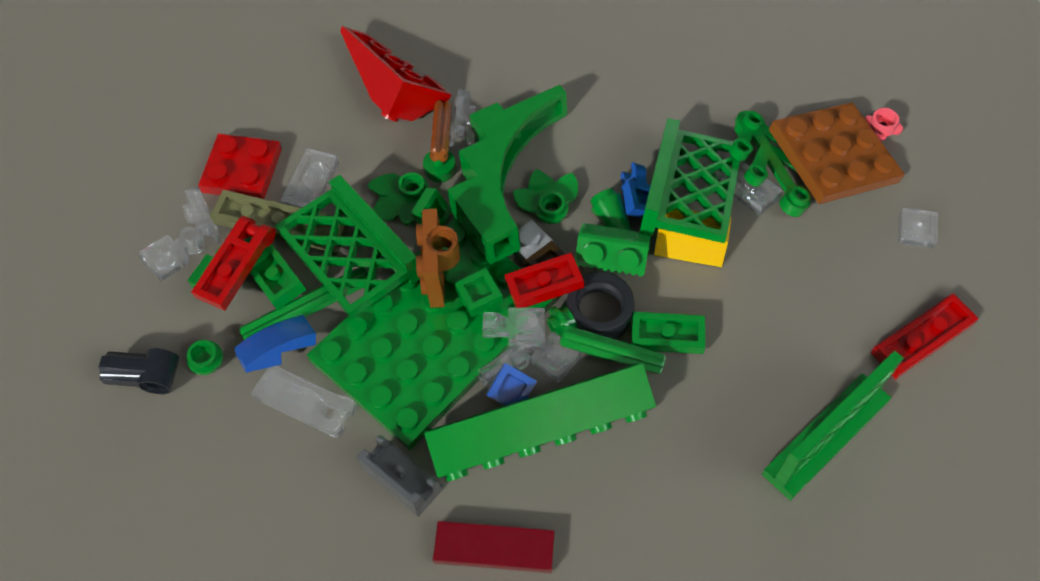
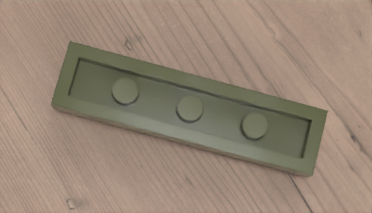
[210,190,349,254]

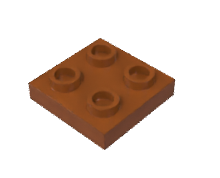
[416,209,460,308]

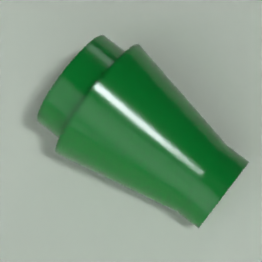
[590,188,633,231]

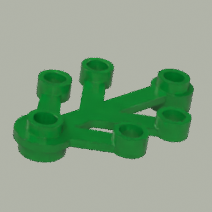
[729,110,811,217]

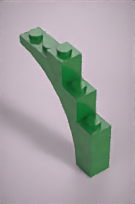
[447,84,568,265]

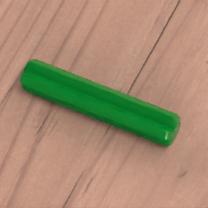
[560,326,666,374]

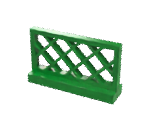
[639,118,740,243]
[275,174,420,318]
[762,350,904,501]

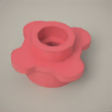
[864,108,903,141]

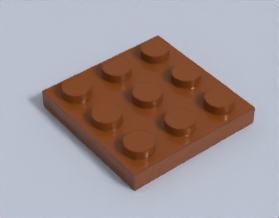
[769,102,905,205]

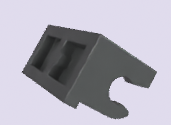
[356,435,444,517]

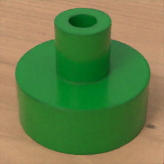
[423,151,456,183]

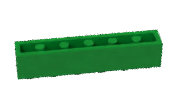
[424,363,656,482]

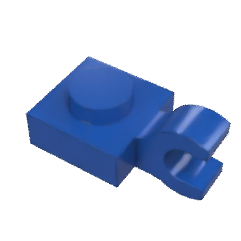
[620,162,651,219]

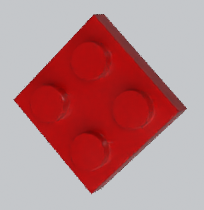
[198,133,282,199]

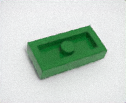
[250,244,307,311]
[631,311,705,354]

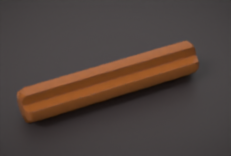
[430,100,452,163]

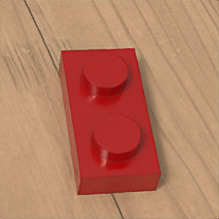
[504,253,584,310]

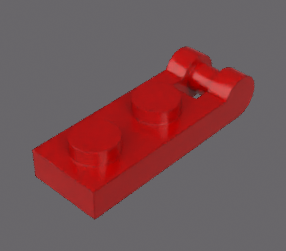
[191,216,276,311]

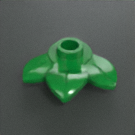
[513,169,578,224]
[368,172,429,225]

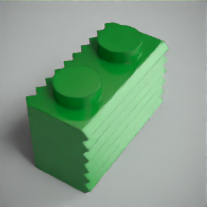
[575,223,651,277]

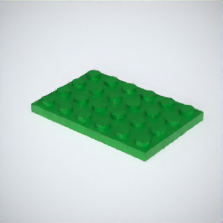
[306,218,557,451]

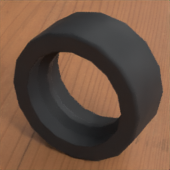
[566,271,635,339]

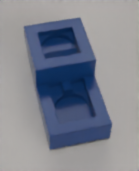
[235,315,316,373]

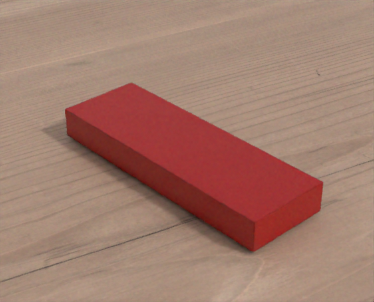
[870,293,979,380]

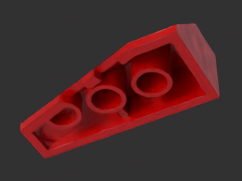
[340,26,451,122]

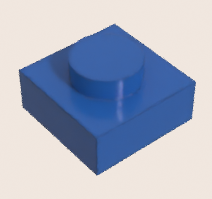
[486,363,537,405]

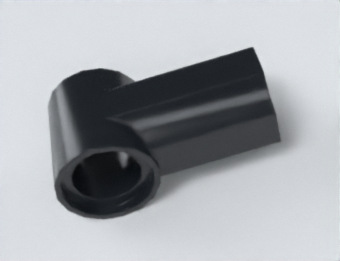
[98,348,180,395]

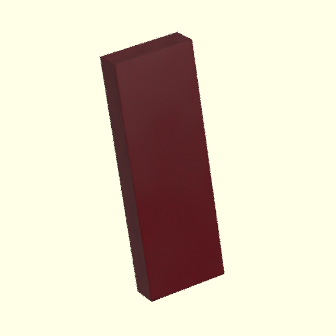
[433,521,555,573]

